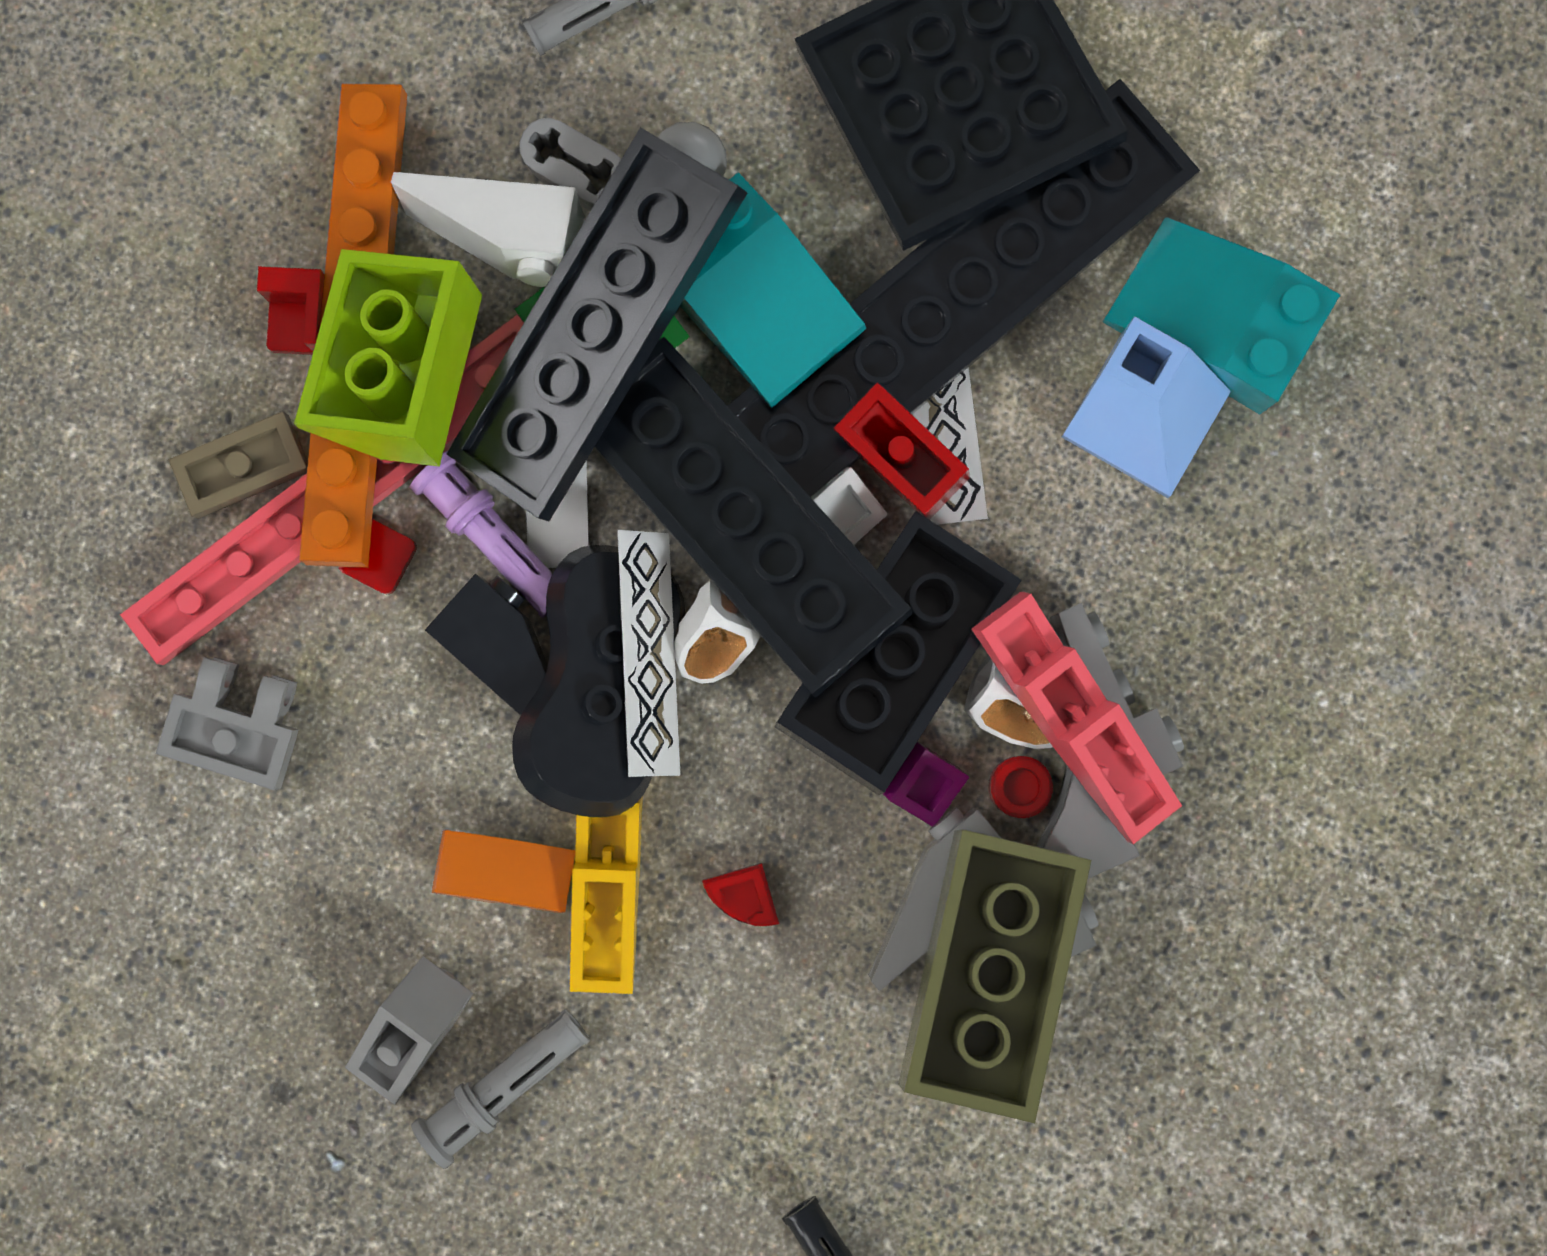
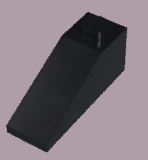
[425,574,548,715]

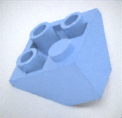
[1062,317,1231,498]

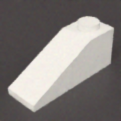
[391,172,585,287]

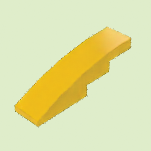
[570,796,643,994]

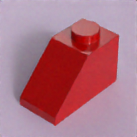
[834,382,970,520]

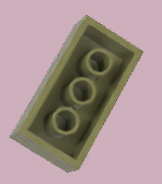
[898,829,1092,1123]

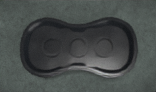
[512,545,685,817]

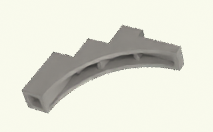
[1036,603,1184,957]

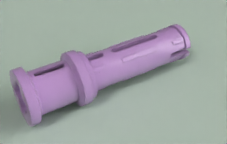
[409,451,552,618]

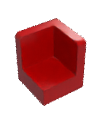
[257,266,325,355]

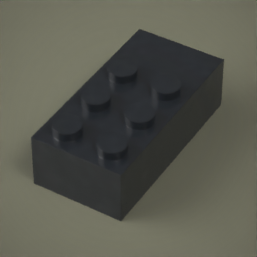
[775,511,1022,795]

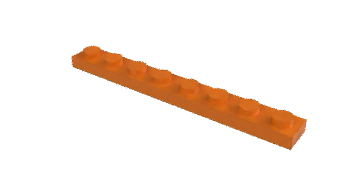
[299,84,407,568]

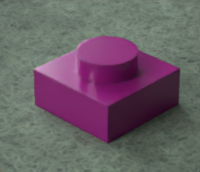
[882,741,969,827]

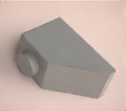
[345,956,474,1105]

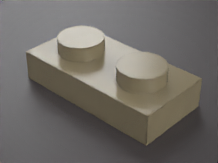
[168,411,308,519]

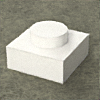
[811,467,888,545]

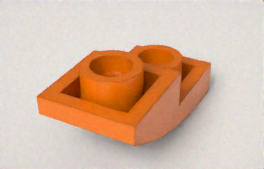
[431,830,575,913]

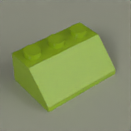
[294,249,483,467]

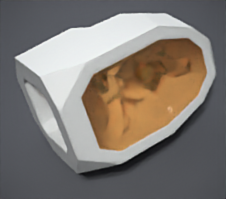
[674,580,761,684]
[964,656,1053,749]

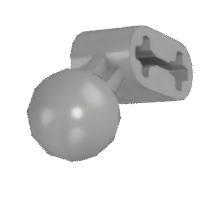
[519,118,727,211]

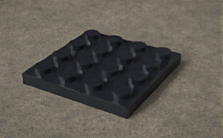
[794,0,1128,251]

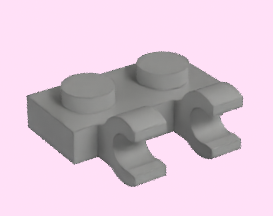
[155,657,299,790]

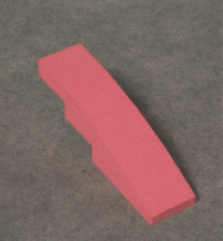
[972,592,1182,845]

